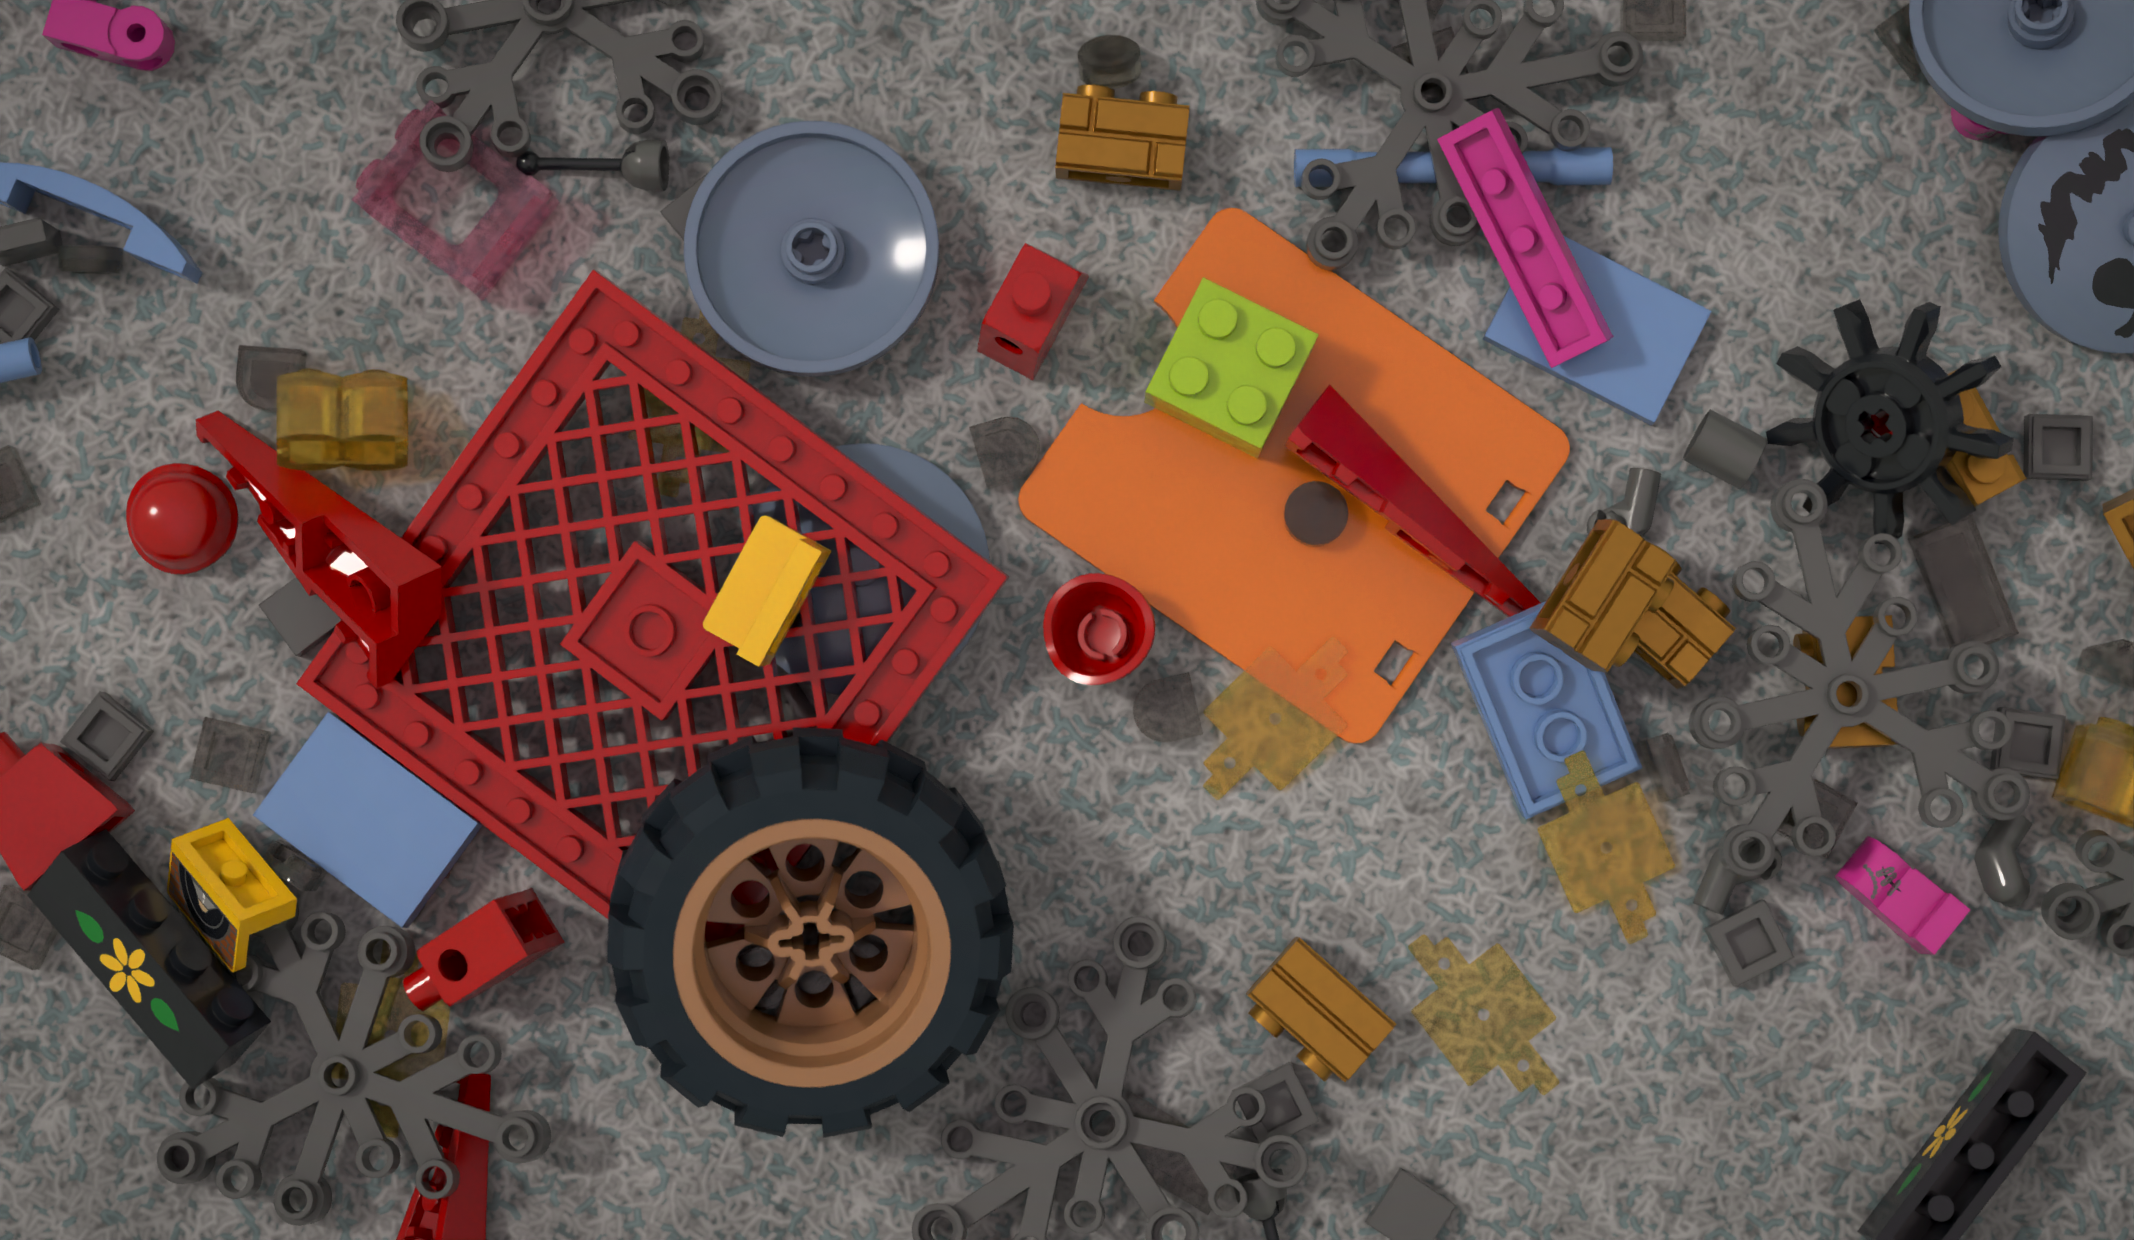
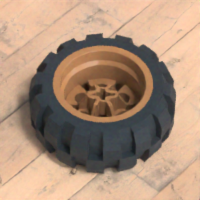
[607,727,1014,1138]

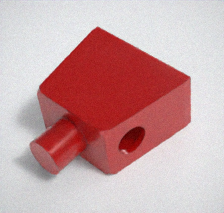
[977,243,1089,381]
[0,732,135,891]
[403,888,565,1011]

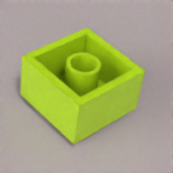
[1144,277,1319,459]

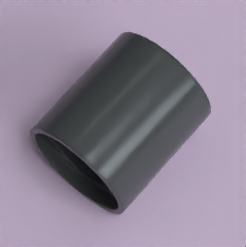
[1683,409,1768,489]

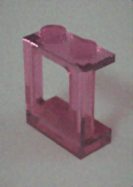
[352,100,560,301]

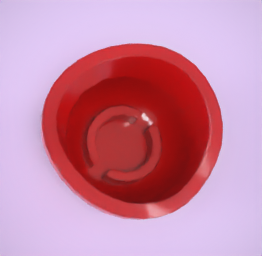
[126,463,239,575]
[1043,573,1156,686]

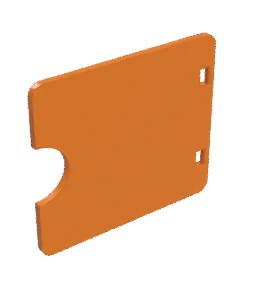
[1018,208,1570,744]

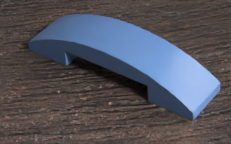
[0,162,202,284]

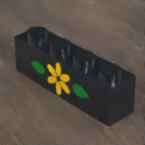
[27,829,271,1089]
[1857,1028,2087,1240]

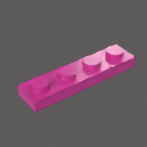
[1437,107,1613,368]

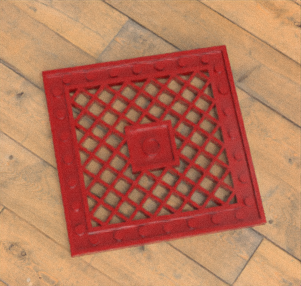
[296,270,1010,942]

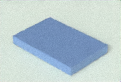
[1482,236,1712,425]
[1451,601,1642,819]
[253,711,483,928]

